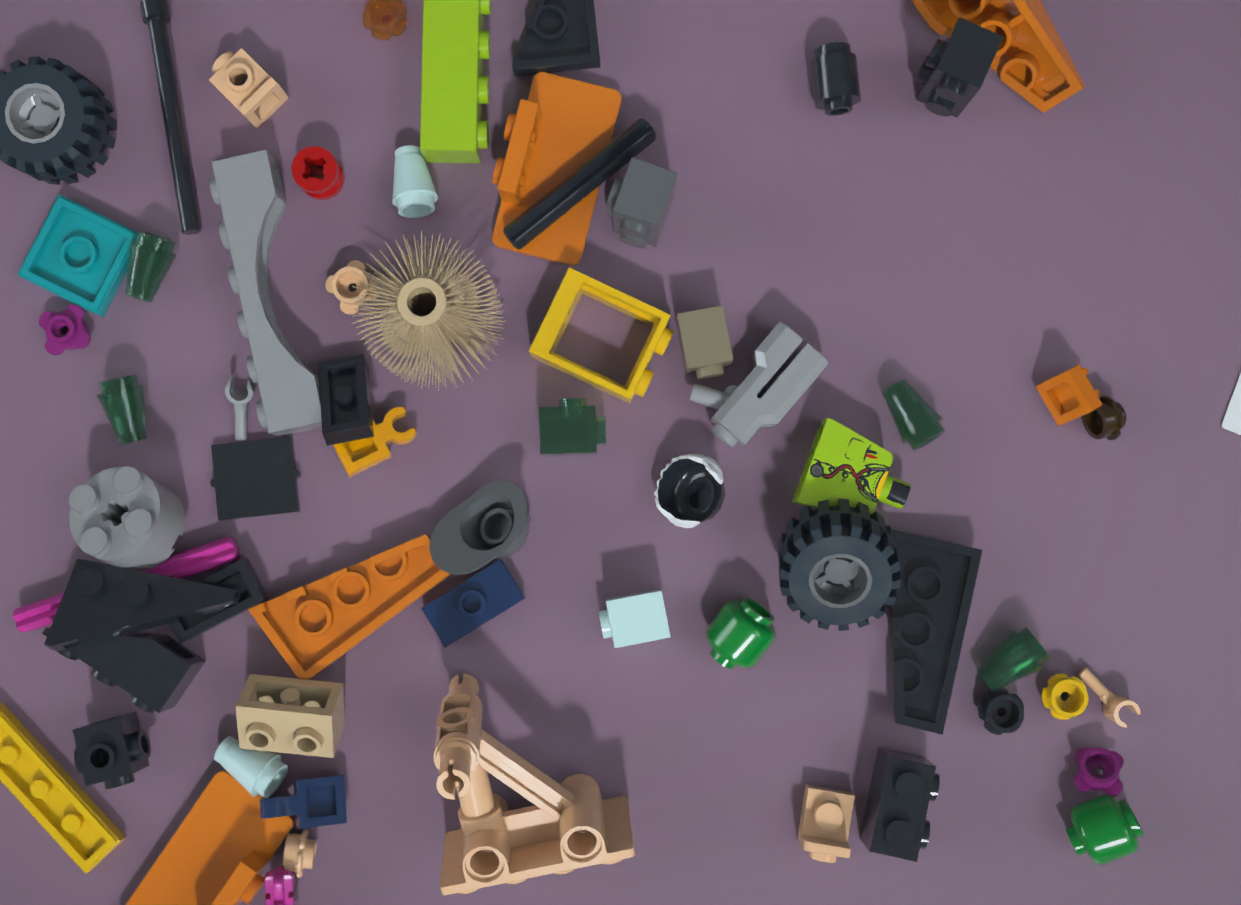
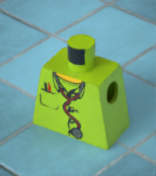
[791,418,911,516]

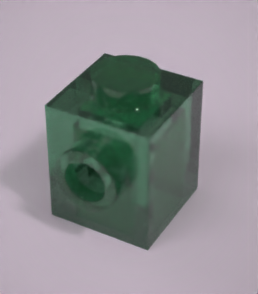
[539,398,606,457]

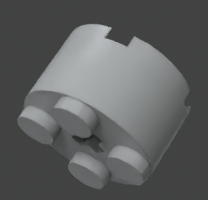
[69,466,186,571]

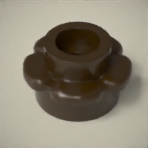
[1082,395,1126,440]

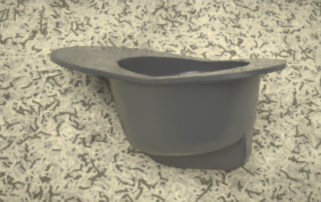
[429,480,531,575]

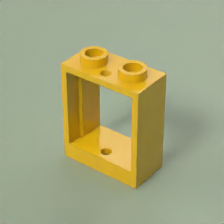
[529,267,674,404]

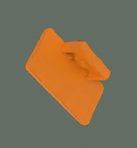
[492,72,622,266]
[126,770,295,905]

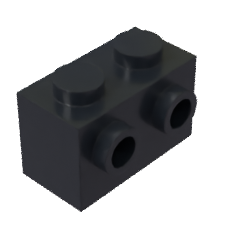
[915,17,1003,118]
[860,747,940,862]

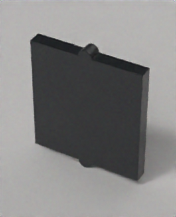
[210,436,301,521]

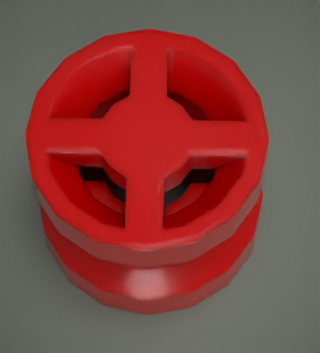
[291,146,345,200]

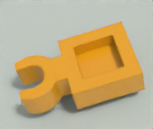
[333,407,417,478]

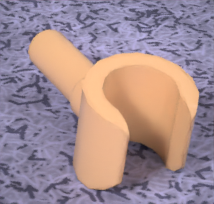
[1078,667,1141,728]

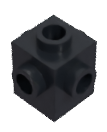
[73,711,151,789]

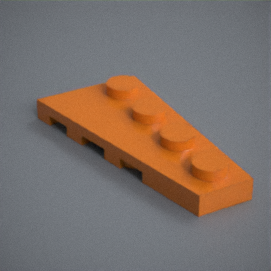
[248,534,451,680]

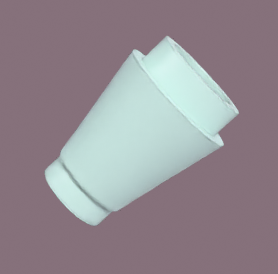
[392,145,438,218]
[214,736,288,798]

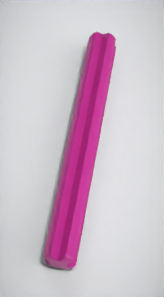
[13,537,240,632]

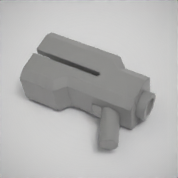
[689,322,829,448]

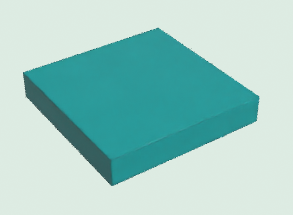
[17,194,145,317]

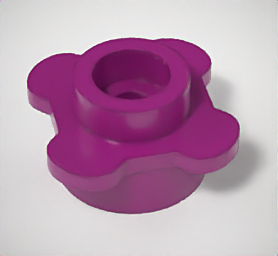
[39,305,91,356]
[1074,747,1124,797]

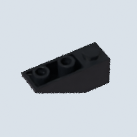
[42,627,206,713]

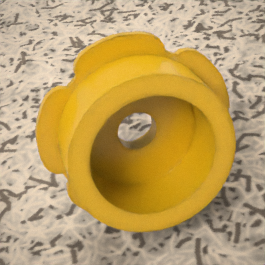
[1041,673,1089,720]

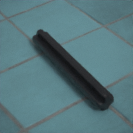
[503,118,656,249]

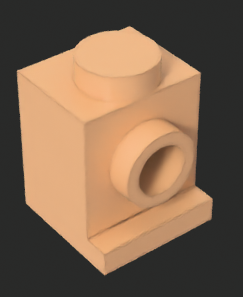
[209,48,289,129]

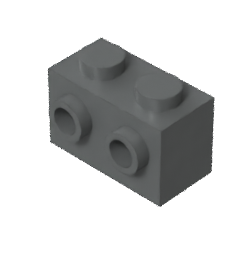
[607,157,677,249]

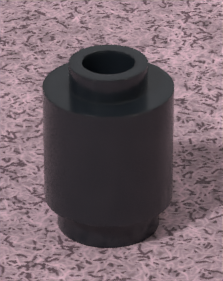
[810,42,861,116]

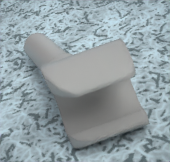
[225,373,257,440]

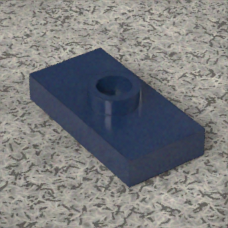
[421,559,526,648]

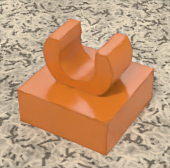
[1035,364,1103,426]

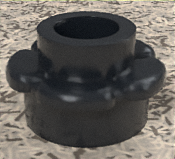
[978,688,1024,735]

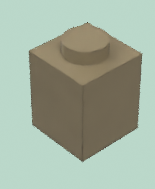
[675,305,734,379]

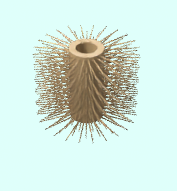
[349,231,506,391]

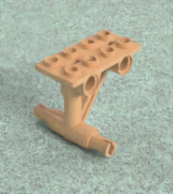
[433,673,635,895]

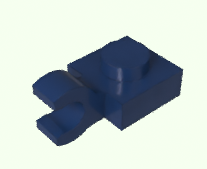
[259,775,347,829]

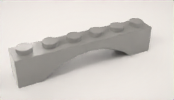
[209,150,322,437]

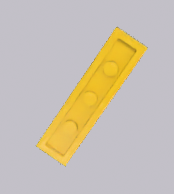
[0,702,126,874]

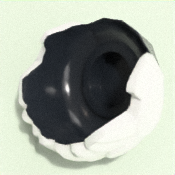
[654,454,725,528]

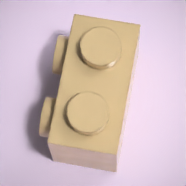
[235,674,345,758]

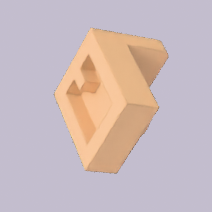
[797,784,855,863]

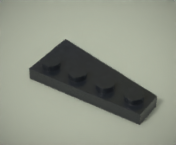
[891,530,983,735]

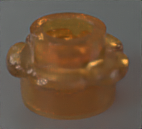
[363,0,407,41]

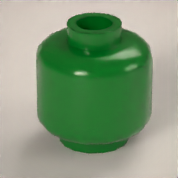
[706,597,776,669]
[1066,794,1144,865]

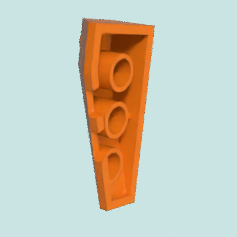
[911,0,1085,113]

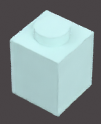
[599,589,671,648]

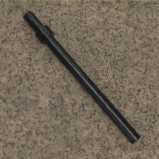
[140,0,201,235]

